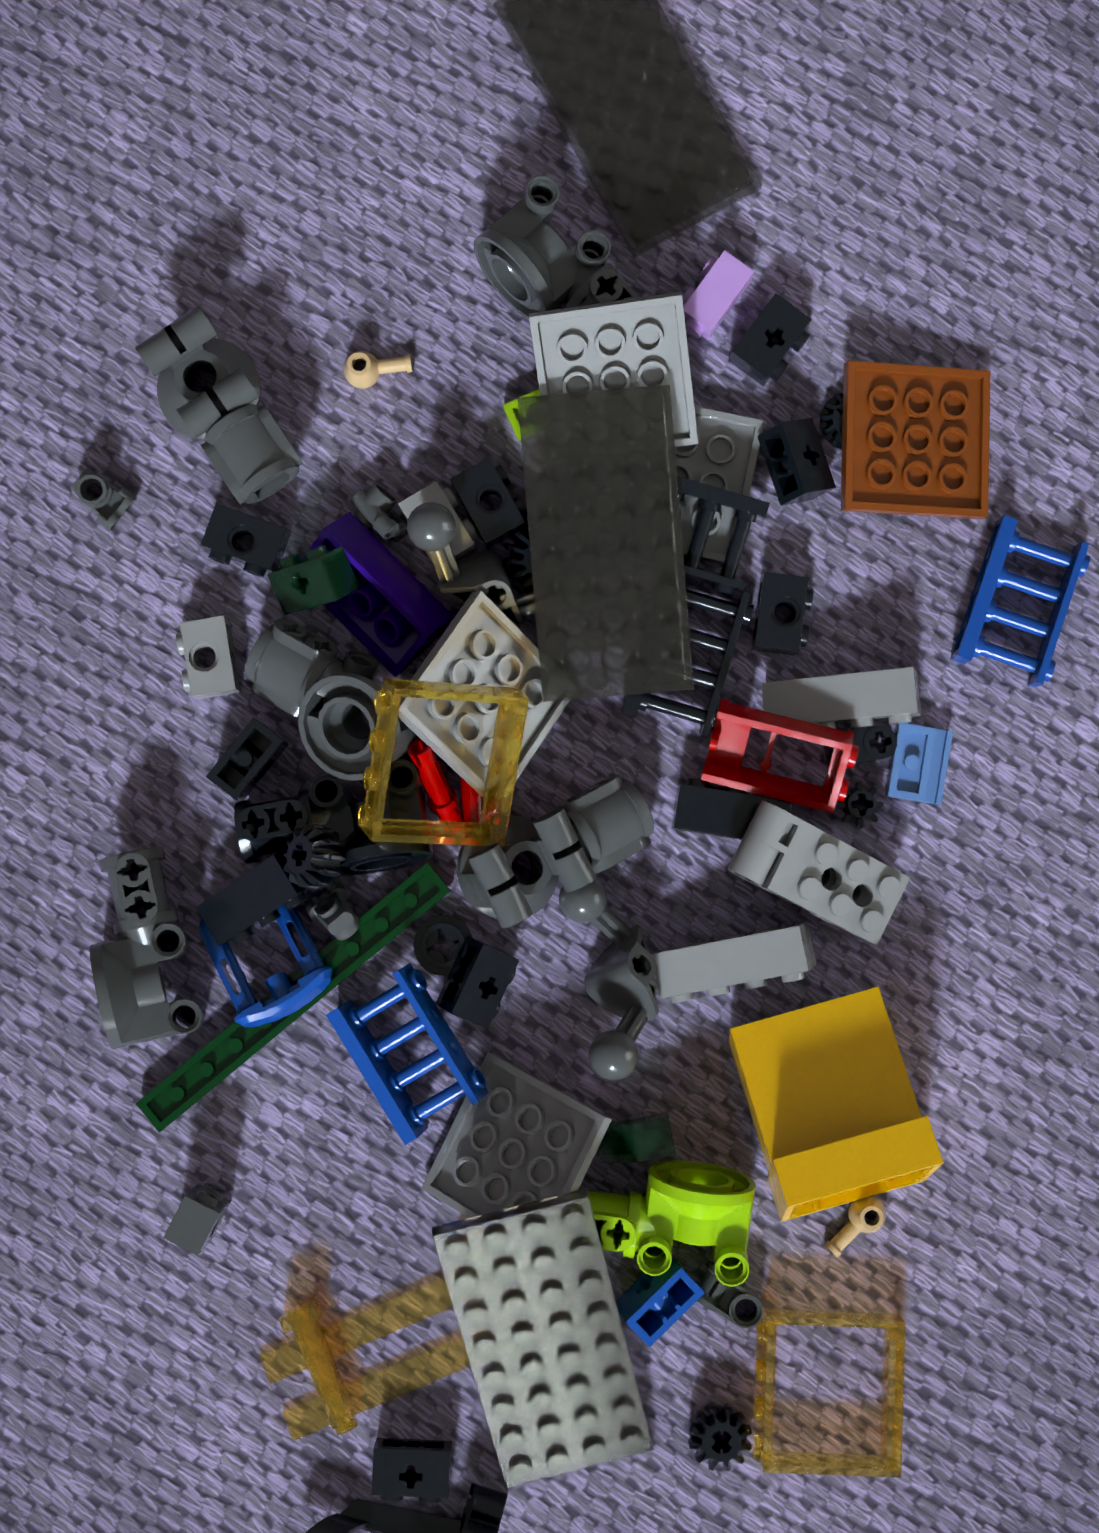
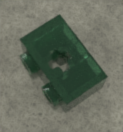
[267,544,360,615]

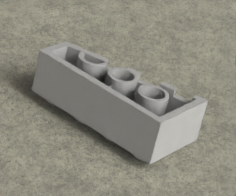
[762,667,922,735]
[651,921,816,1003]

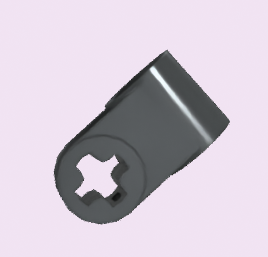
[697,1260,763,1328]

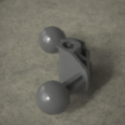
[407,502,597,625]
[559,878,659,1080]

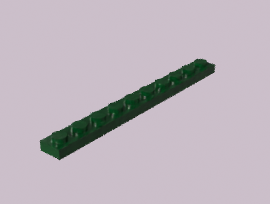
[136,862,451,1133]

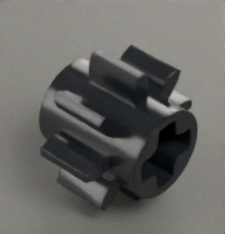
[835,781,884,829]

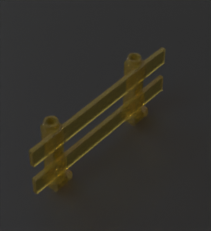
[259,1227,573,1441]

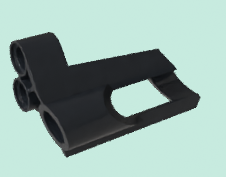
[306,1483,508,1533]

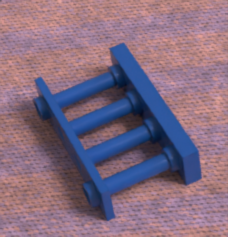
[950,515,1090,688]
[326,963,489,1145]

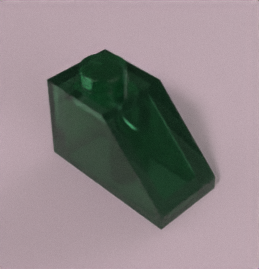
[597,1112,676,1164]

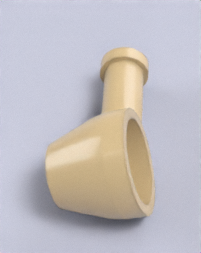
[343,351,413,389]
[825,1196,886,1258]

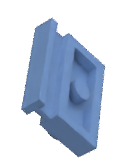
[885,723,953,805]

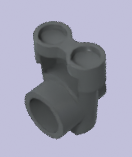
[70,468,137,531]
[350,483,408,542]
[305,881,360,940]

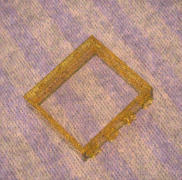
[358,678,529,847]
[752,1308,905,1478]

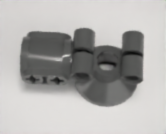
[474,175,639,319]
[135,306,303,505]
[245,619,424,781]
[457,775,654,929]
[90,847,204,1049]

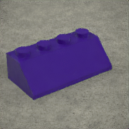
[292,512,454,678]

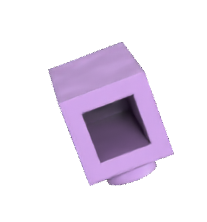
[682,250,755,340]

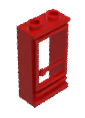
[701,698,859,813]

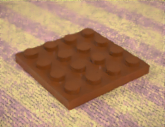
[841,360,991,519]

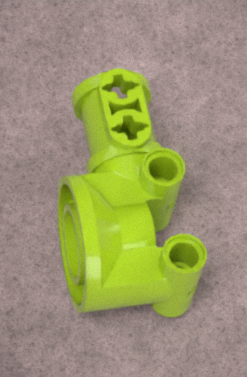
[558,1160,756,1287]

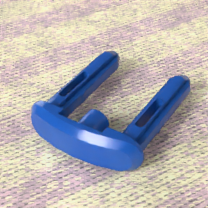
[199,906,333,1027]

